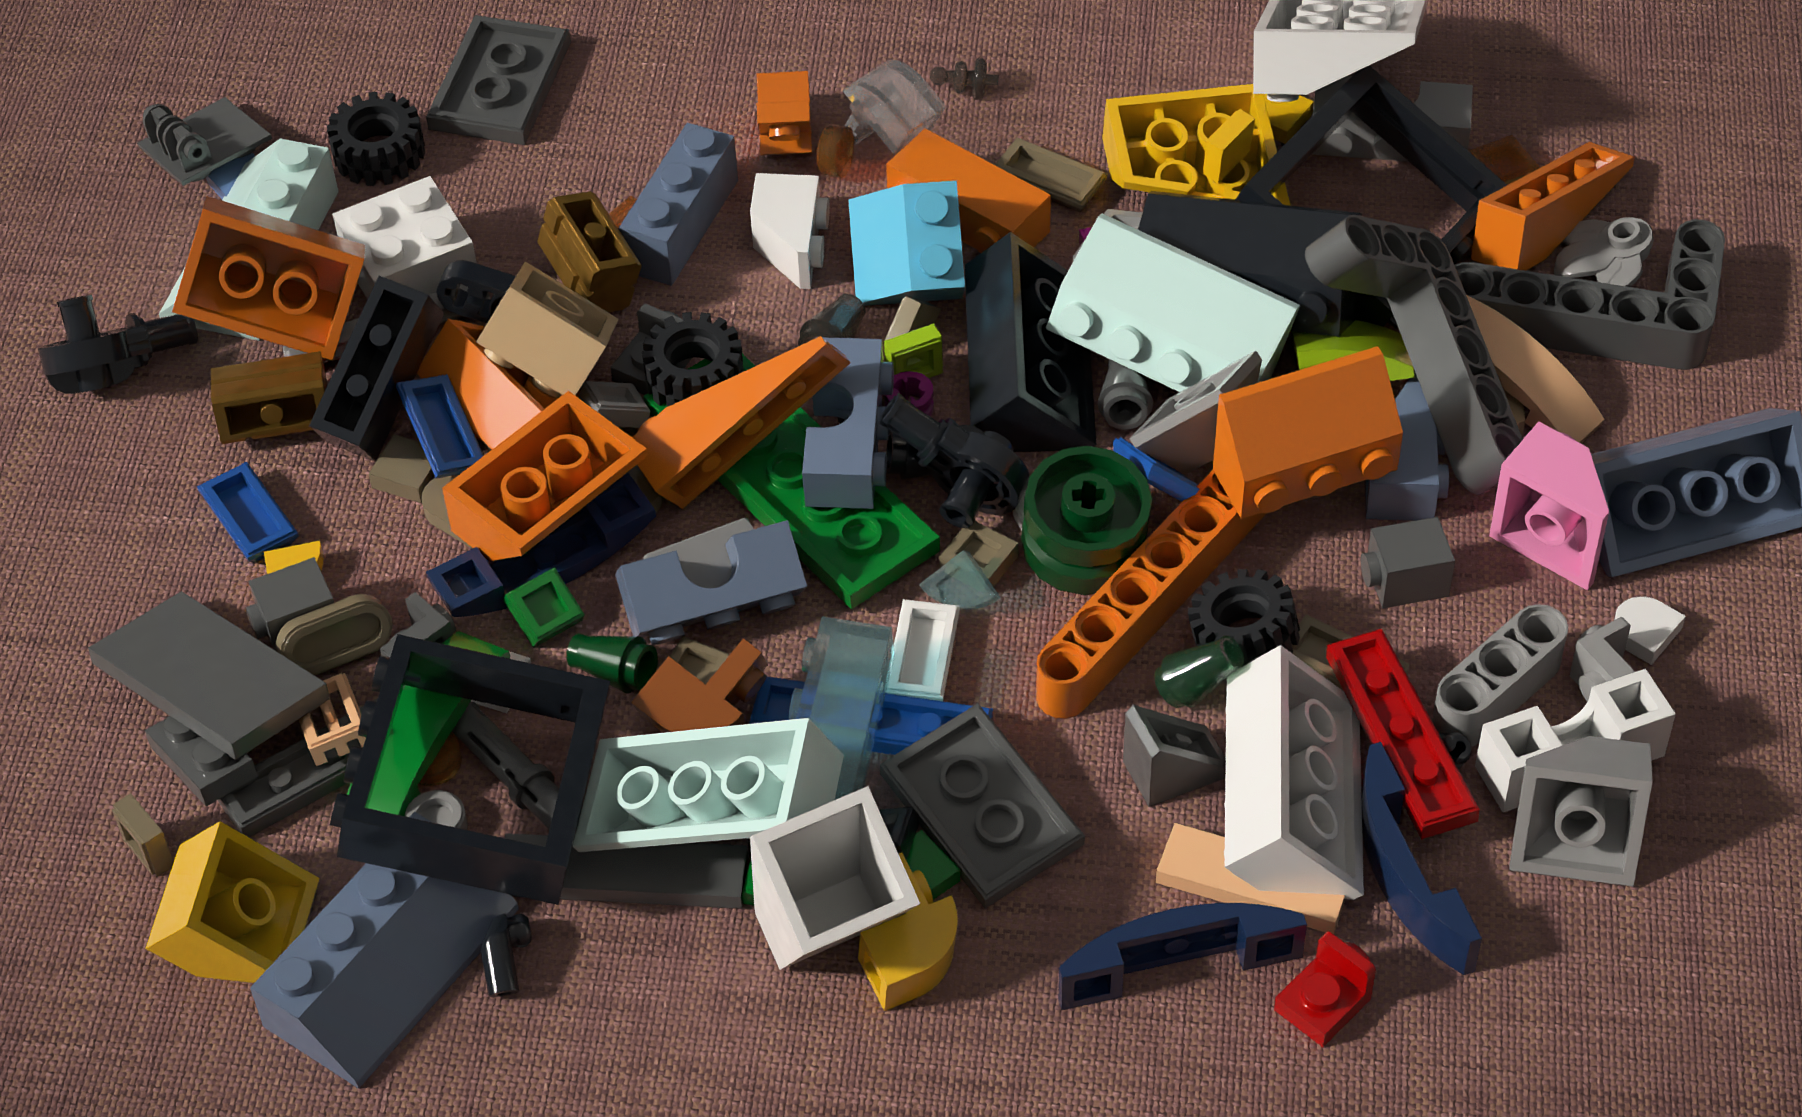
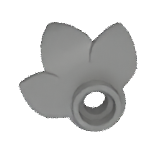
[1554,217,1654,287]

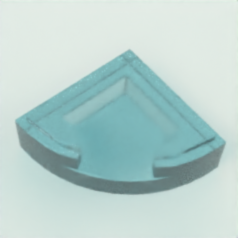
[919,550,1001,610]

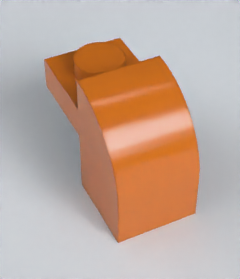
[756,71,812,156]

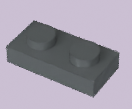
[144,716,258,806]

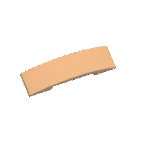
[1466,295,1604,444]

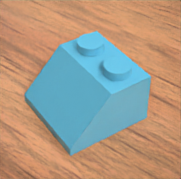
[848,180,965,306]

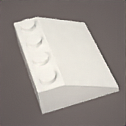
[1253,0,1428,102]

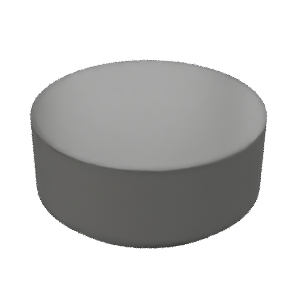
[405,790,468,830]

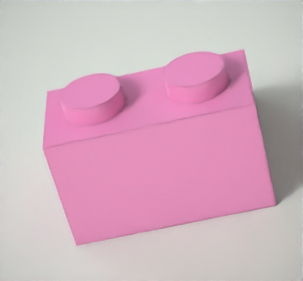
[1489,422,1609,591]

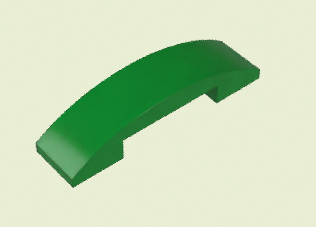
[347,631,511,816]

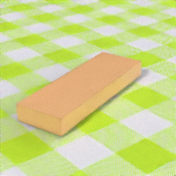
[1156,823,1346,934]

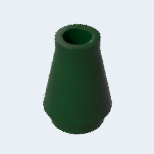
[566,633,658,694]

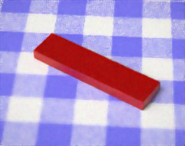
[1326,629,1480,840]

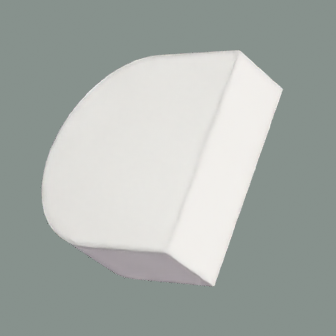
[1614,597,1686,665]

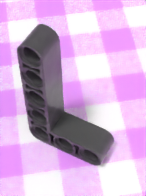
[1305,215,1523,495]
[1455,219,1725,370]

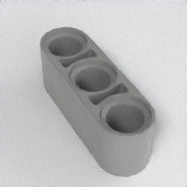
[1432,604,1568,747]

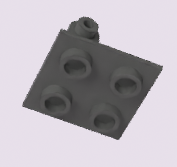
[137,97,272,186]

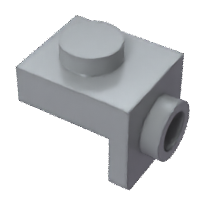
[1569,617,1635,702]

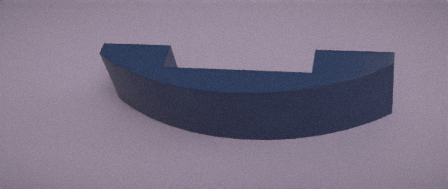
[426,473,656,617]
[1361,742,1482,975]
[1058,903,1307,1010]

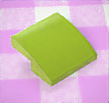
[1291,320,1415,381]

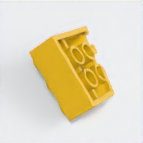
[1102,84,1291,206]

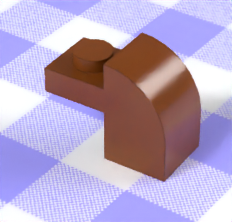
[631,638,768,733]

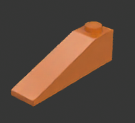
[1471,142,1635,271]
[632,336,851,509]

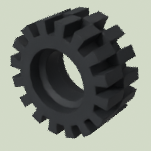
[327,92,425,186]
[642,312,744,407]
[1188,569,1300,674]

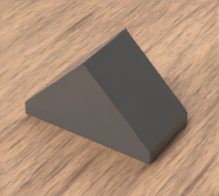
[1123,705,1226,807]

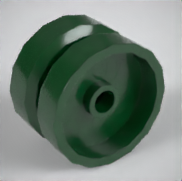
[1021,446,1152,595]

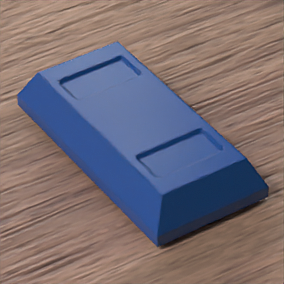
[396,375,483,479]
[1113,437,1199,501]
[197,462,299,563]

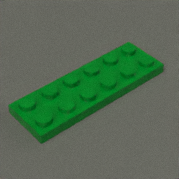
[643,353,940,610]

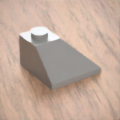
[1129,351,1262,475]
[1509,736,1653,887]

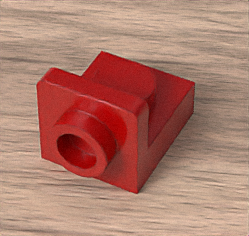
[1274,931,1376,1047]

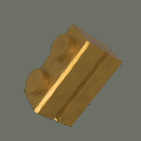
[537,191,642,312]
[211,351,328,444]

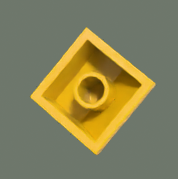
[146,821,320,983]

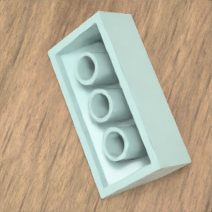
[159,139,338,341]
[1046,213,1300,392]
[573,718,844,852]

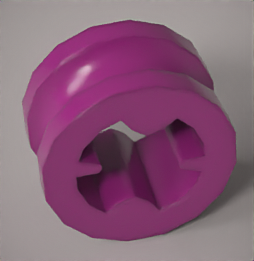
[885,371,934,417]

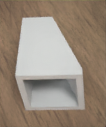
[750,786,920,970]

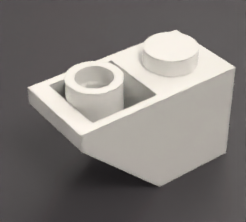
[750,173,830,289]

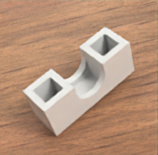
[1475,669,1676,812]

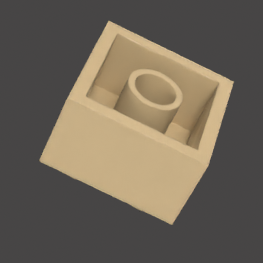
[476,262,618,398]

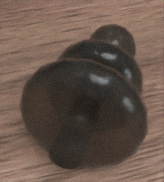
[929,57,999,100]

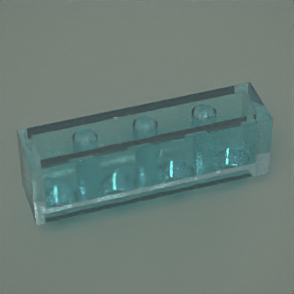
[789,616,895,800]

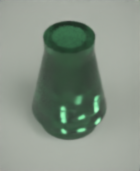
[1154,636,1244,708]

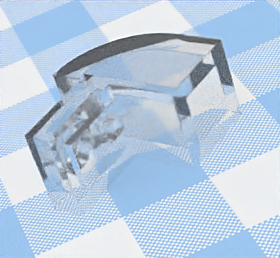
[842,60,946,154]

